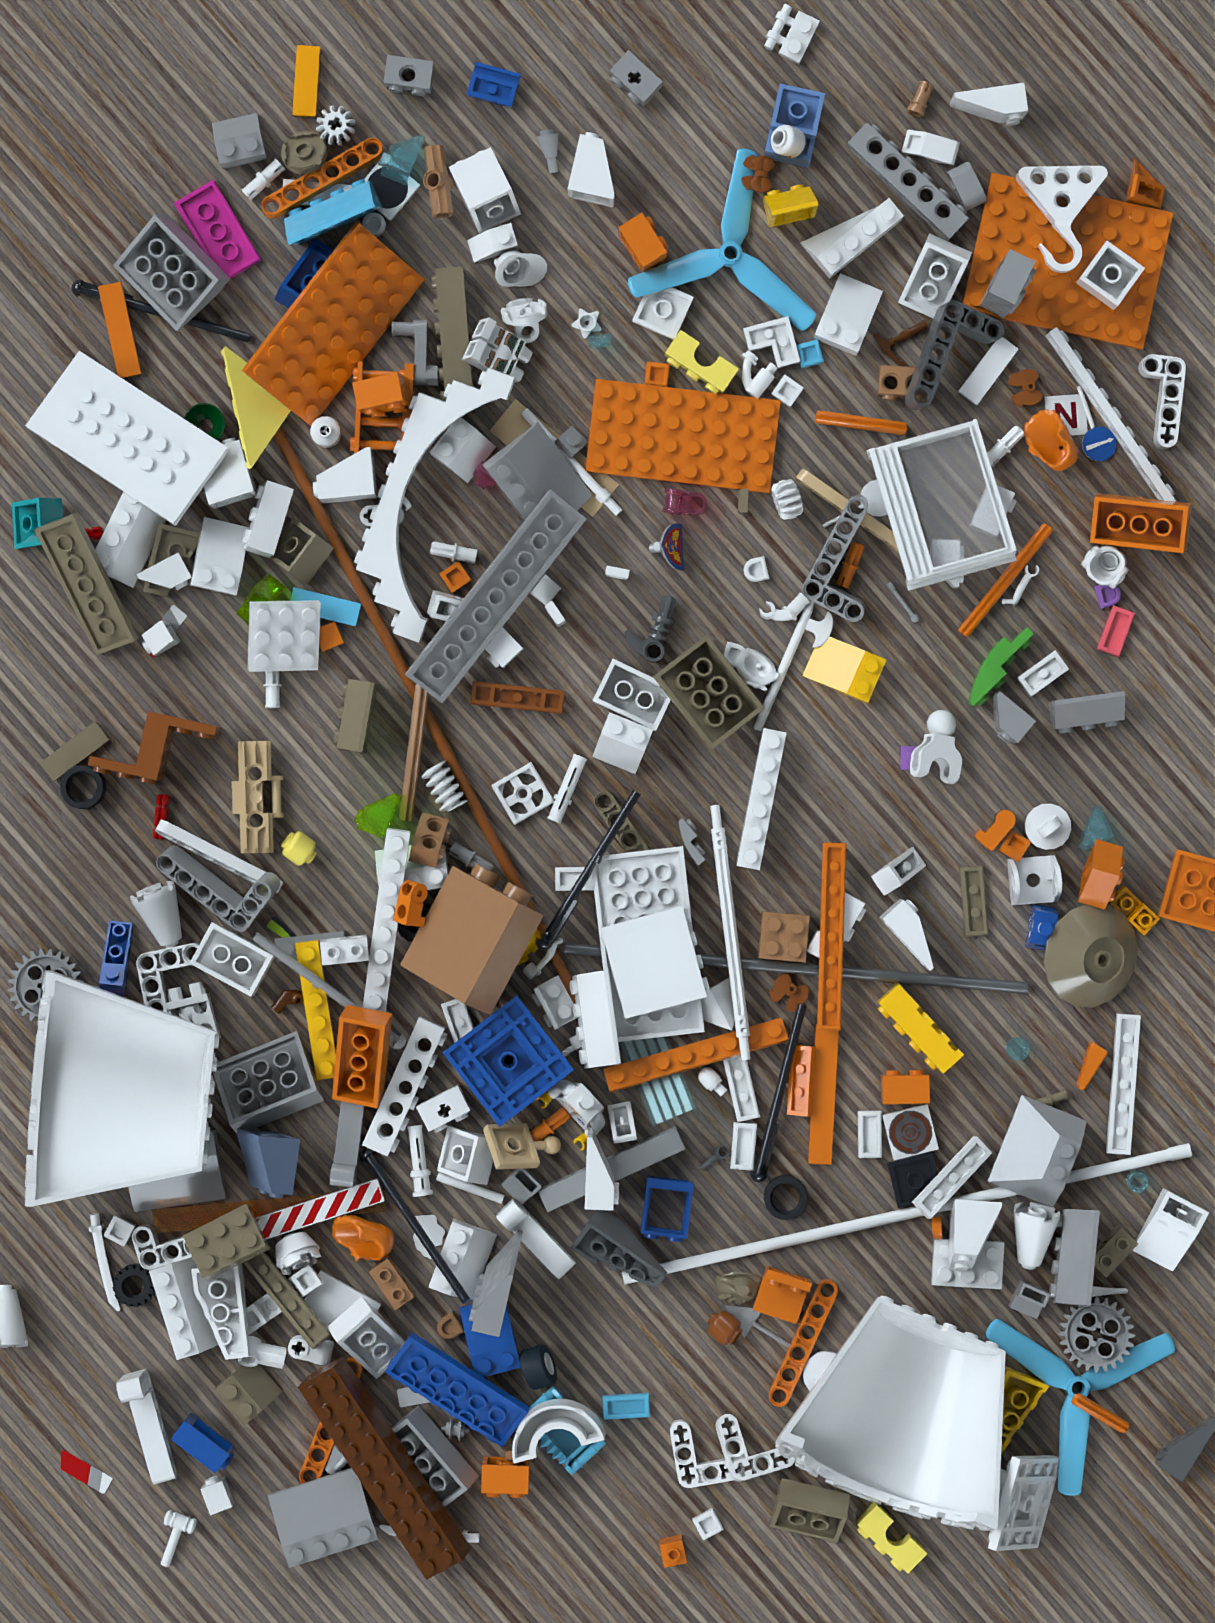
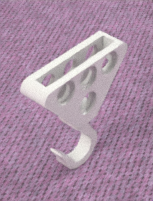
[1016,166,1108,273]

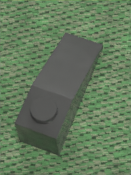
[1155,1416,1215,1482]

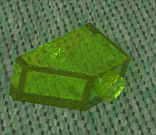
[236,573,286,624]

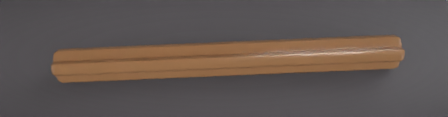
[399,684,428,822]

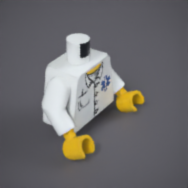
[535,1080,605,1151]

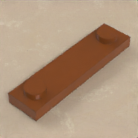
[470,681,565,714]

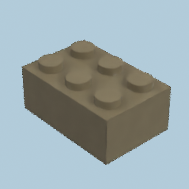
[183,1204,270,1281]

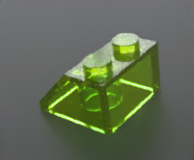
[354,793,402,838]

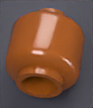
[707,1310,743,1345]

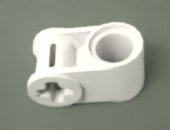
[288,1335,334,1366]

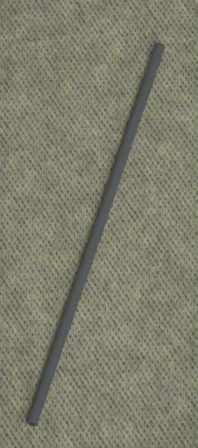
[564,942,1028,994]

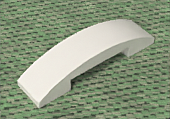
[246,1264,323,1335]

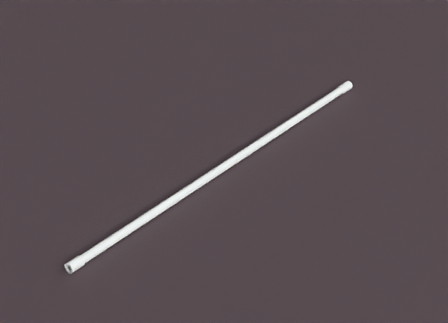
[622,1143,1192,1284]

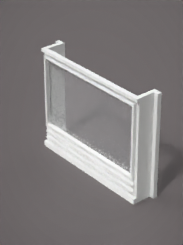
[866,419,1017,591]

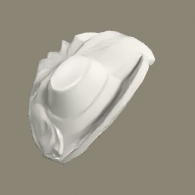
[736,648,780,691]

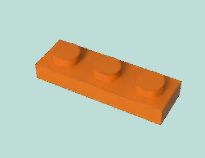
[787,1045,816,1117]

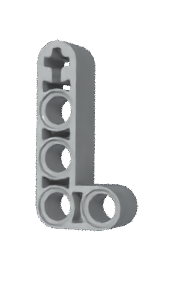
[330,1101,365,1188]

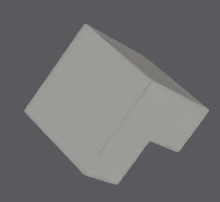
[501,1168,542,1206]
[1009,1279,1050,1319]

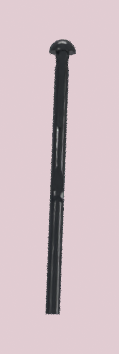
[71,279,250,342]
[535,790,641,950]
[750,1003,807,1182]
[360,1148,470,1304]

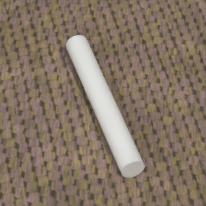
[436,1172,504,1204]

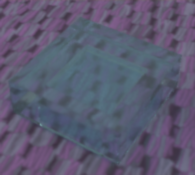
[588,333,612,348]

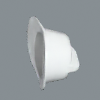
[494,250,547,287]

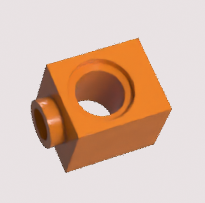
[659,1534,687,1568]

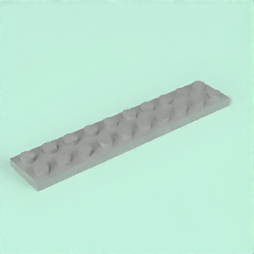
[405,489,587,703]

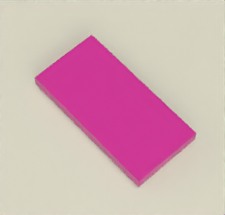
[174,179,262,279]

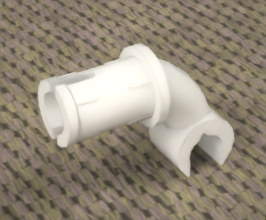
[759,593,810,621]

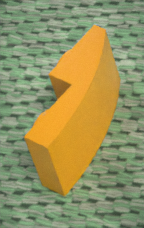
[1108,885,1160,936]

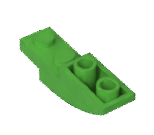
[968,627,1034,707]

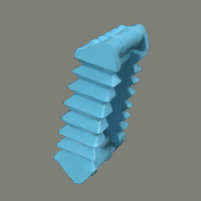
[529,1386,607,1475]

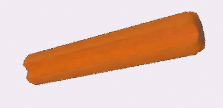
[1071,1393,1129,1433]

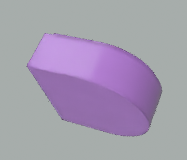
[1094,585,1121,609]

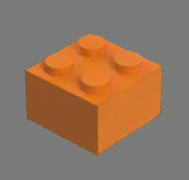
[618,212,668,272]
[352,372,412,418]
[1078,839,1125,910]
[481,1456,530,1498]

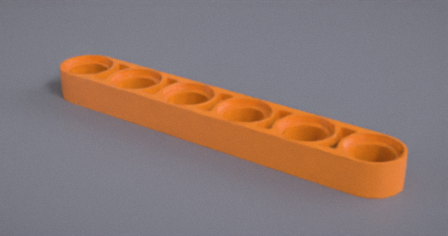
[262,138,383,219]
[768,1279,838,1407]
[299,1357,363,1484]

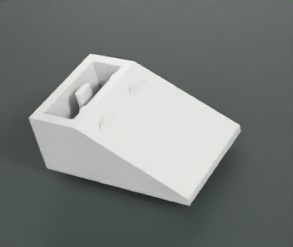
[1132,1188,1209,1271]

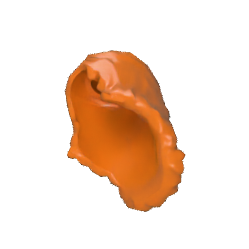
[1023,409,1079,471]
[332,1215,394,1262]

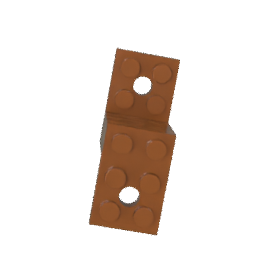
[88,711,222,784]

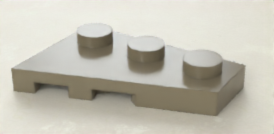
[143,523,200,597]

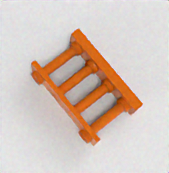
[350,361,414,454]

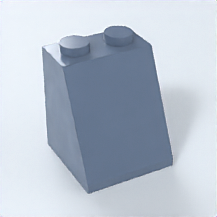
[237,1129,300,1198]

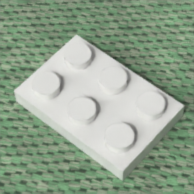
[931,1238,1004,1289]

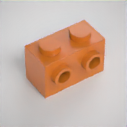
[881,1069,930,1104]

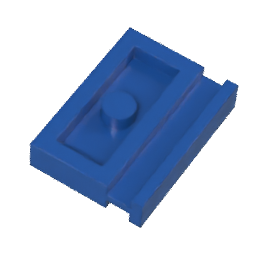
[467,62,521,108]

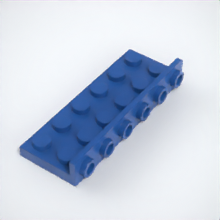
[385,1332,530,1447]

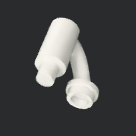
[741,350,778,399]

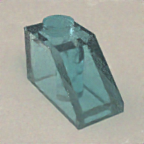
[378,135,425,186]

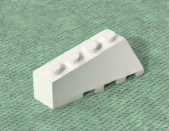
[800,198,904,279]

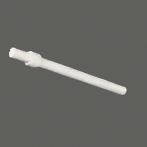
[521,408,622,516]

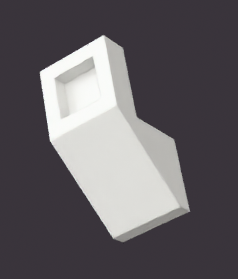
[902,130,960,165]

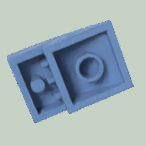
[764,84,825,168]

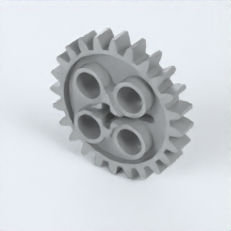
[8,948,84,1021]
[1059,1297,1135,1373]

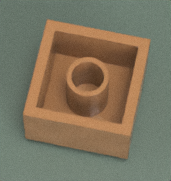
[758,911,810,963]

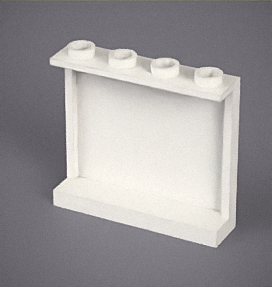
[601,905,710,1019]

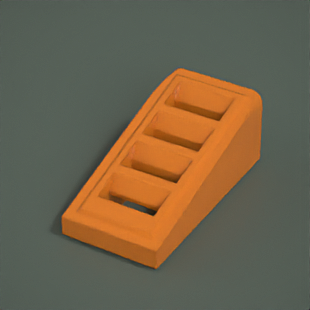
[1076,1041,1108,1091]

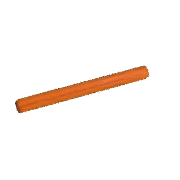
[958,523,1053,637]

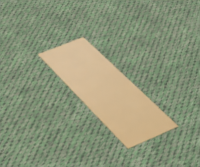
[490,399,619,517]

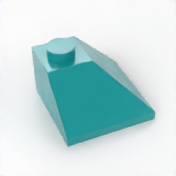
[12,498,64,549]

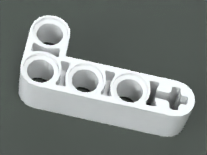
[1138,354,1186,450]
[496,1198,576,1279]
[132,1224,192,1270]

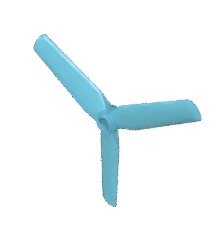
[628,148,816,331]
[986,1319,1175,1496]

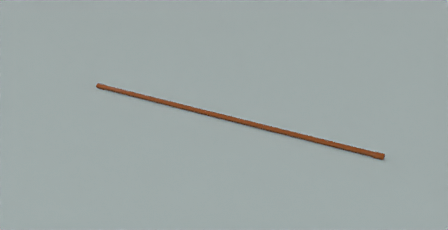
[273,426,619,1068]

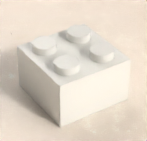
[1076,241,1145,310]

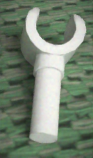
[562,1035,581,1057]

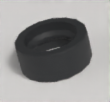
[60,765,106,809]
[763,1175,808,1220]

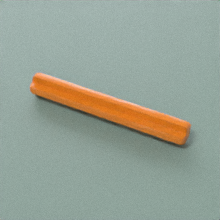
[815,410,907,435]

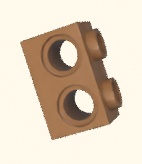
[877,365,927,401]
[409,812,451,868]
[369,1255,416,1310]

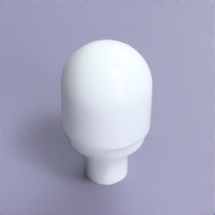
[698,1067,727,1096]

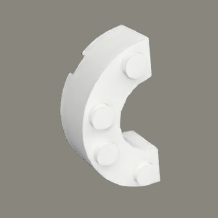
[512,1399,606,1463]

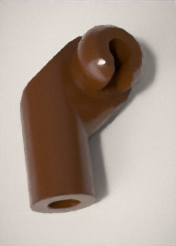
[270,989,304,1014]

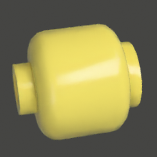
[281,831,317,866]

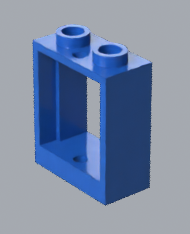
[640,1175,694,1242]
[171,1413,235,1473]

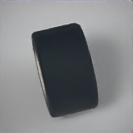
[520,1344,557,1390]

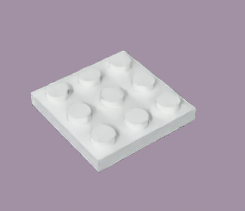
[248,600,321,672]

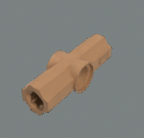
[423,144,453,219]

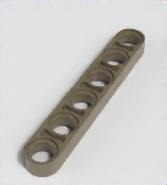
[594,791,649,853]

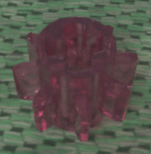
[473,461,496,490]

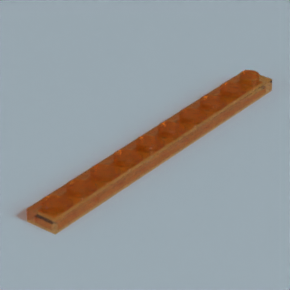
[152,1187,387,1233]

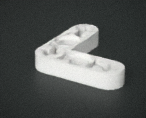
[715,1414,795,1482]
[670,1419,745,1488]

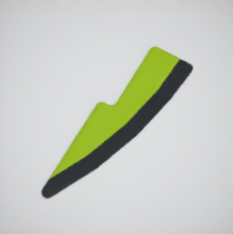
[267,916,296,938]

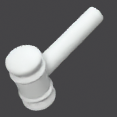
[161,1510,197,1567]

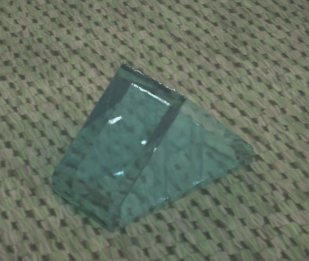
[1077,805,1114,850]

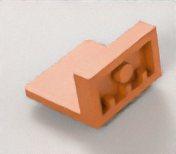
[753,1266,812,1324]

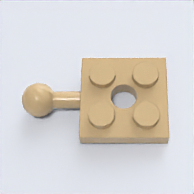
[483,1123,561,1170]

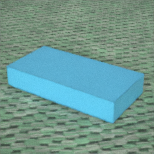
[602,1393,650,1420]

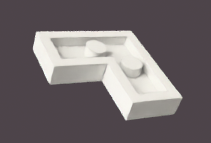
[743,316,800,368]

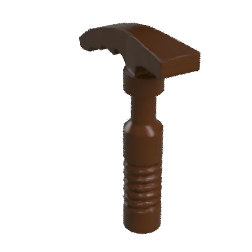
[874,320,928,367]

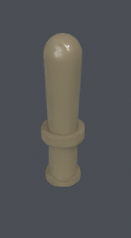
[1036,1089,1069,1107]

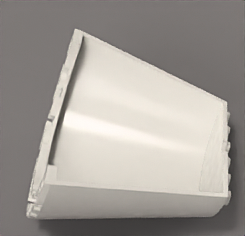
[25,970,219,1207]
[775,1296,1006,1531]

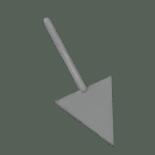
[725,1305,791,1348]

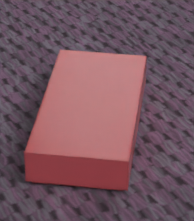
[1097,605,1135,657]

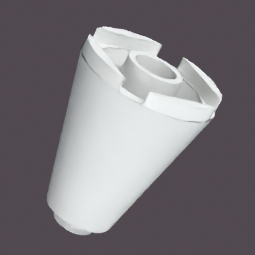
[130,881,182,948]
[1013,1202,1060,1270]
[0,1285,28,1348]

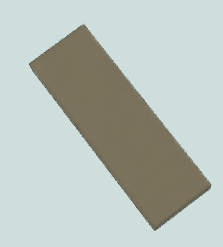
[40,721,110,782]
[959,865,989,937]

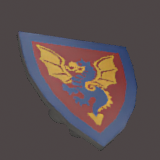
[649,523,684,571]

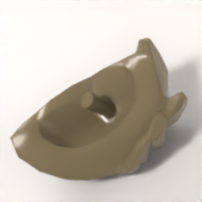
[716,1272,762,1305]

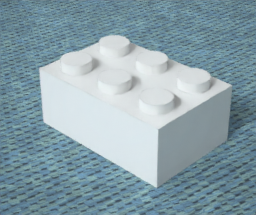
[593,659,671,732]

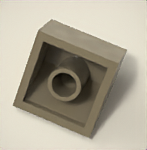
[270,518,334,585]
[214,1364,283,1425]

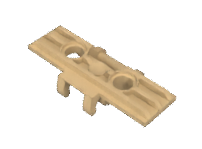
[231,741,284,853]

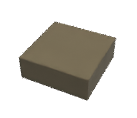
[738,489,749,514]

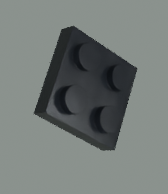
[887,1151,938,1208]

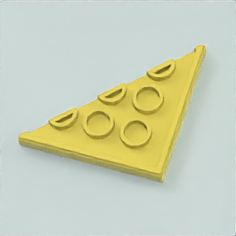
[221,346,291,470]

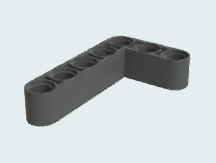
[905,300,1005,410]

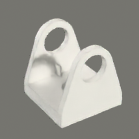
[1007,855,1062,905]

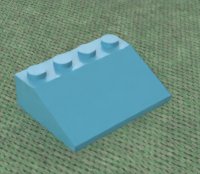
[284,179,383,245]

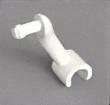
[1001,565,1039,606]
[523,938,563,980]

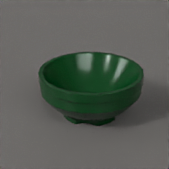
[183,403,226,441]

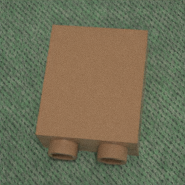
[400,863,544,1015]

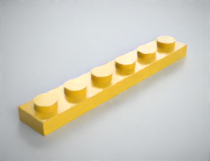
[295,939,336,1080]

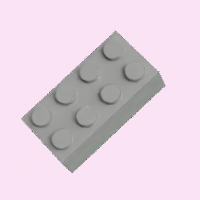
[979,249,1036,318]

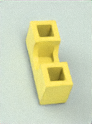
[665,330,739,394]
[856,1503,927,1573]

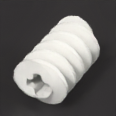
[421,760,468,812]

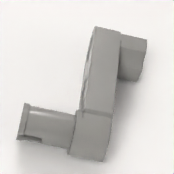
[392,320,439,386]

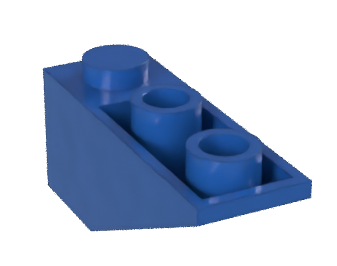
[99,921,133,997]

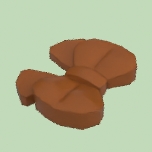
[741,155,775,193]
[1008,369,1043,407]
[770,973,809,1012]

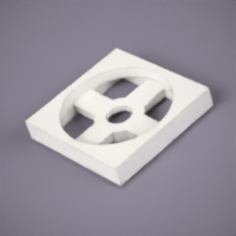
[491,762,554,825]

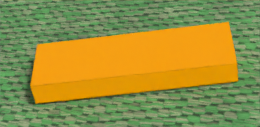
[292,45,321,118]

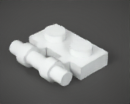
[764,4,820,64]

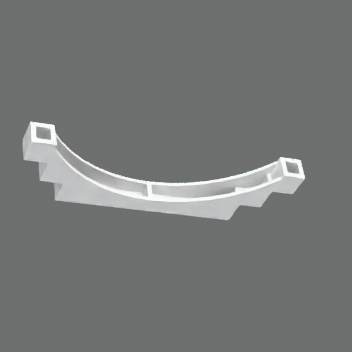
[354,368,516,643]

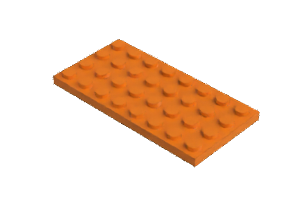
[241,222,425,426]
[585,379,781,493]

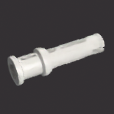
[407,1125,433,1197]

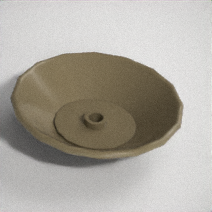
[1044,904,1138,1007]

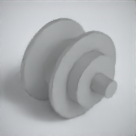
[441,1417,469,1441]

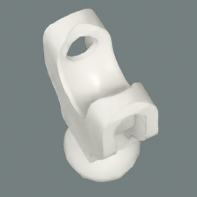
[910,710,962,784]

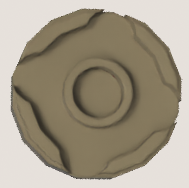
[281,131,328,174]

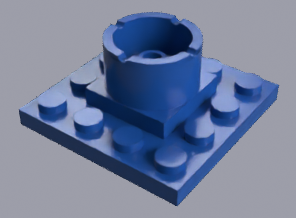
[442,995,574,1127]

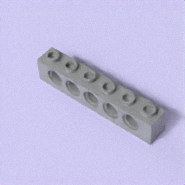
[846,123,969,241]

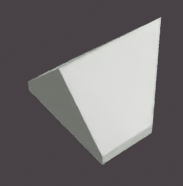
[701,978,734,1030]

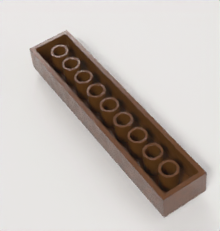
[298,1356,471,1580]

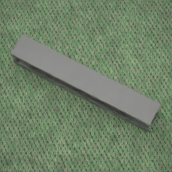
[538,1126,685,1212]

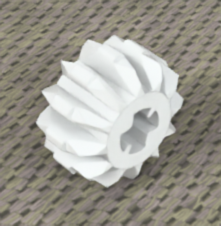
[316,106,356,146]
[771,479,803,520]

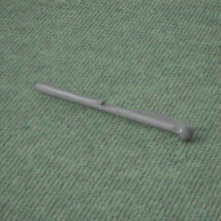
[252,932,406,1049]

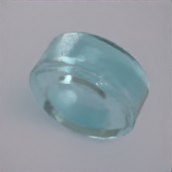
[1006,1037,1030,1061]

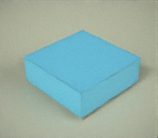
[796,339,824,369]

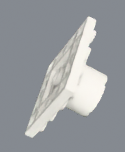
[988,1455,1059,1551]

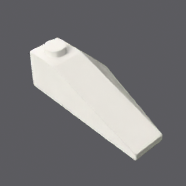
[191,1263,249,1360]

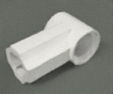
[238,1336,286,1369]

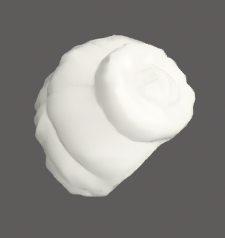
[1081,544,1129,589]

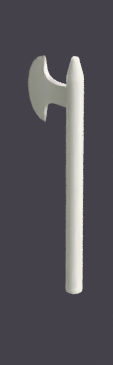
[753,600,833,732]

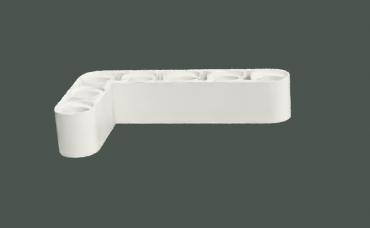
[136,943,200,1013]
[116,1369,177,1485]

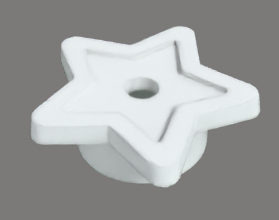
[571,309,601,338]

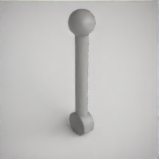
[887,582,920,623]

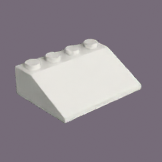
[585,1129,619,1210]

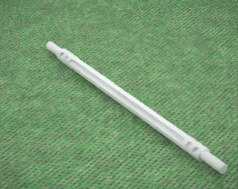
[710,805,751,1060]

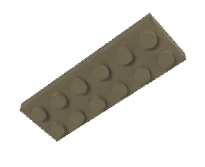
[34,512,138,655]

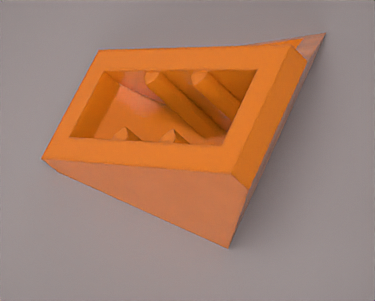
[1125,157,1166,209]

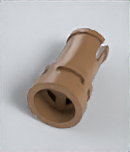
[907,81,934,118]

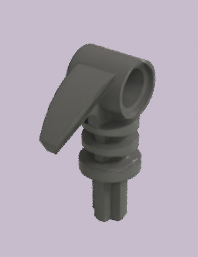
[624,595,676,663]

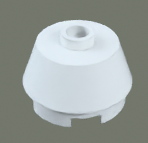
[275,1232,321,1275]

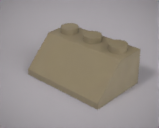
[334,679,378,753]
[770,1478,850,1543]

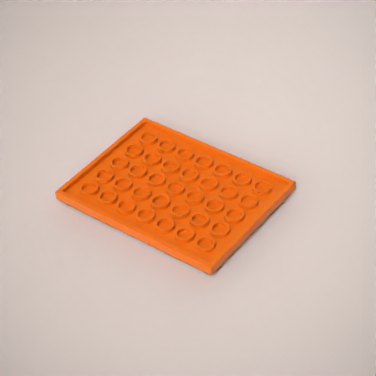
[962,173,1173,350]

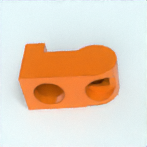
[973,810,1016,851]
[393,880,428,927]

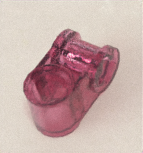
[662,488,708,516]

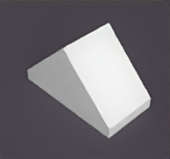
[607,1101,637,1144]

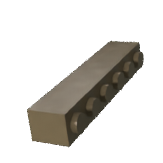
[431,266,473,402]

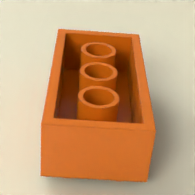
[1090,493,1192,553]
[332,1005,392,1108]

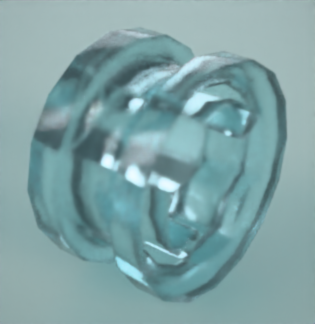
[1126,1171,1148,1193]

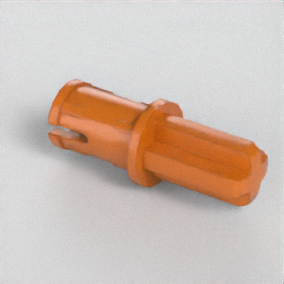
[835,542,865,589]
[530,1108,570,1141]

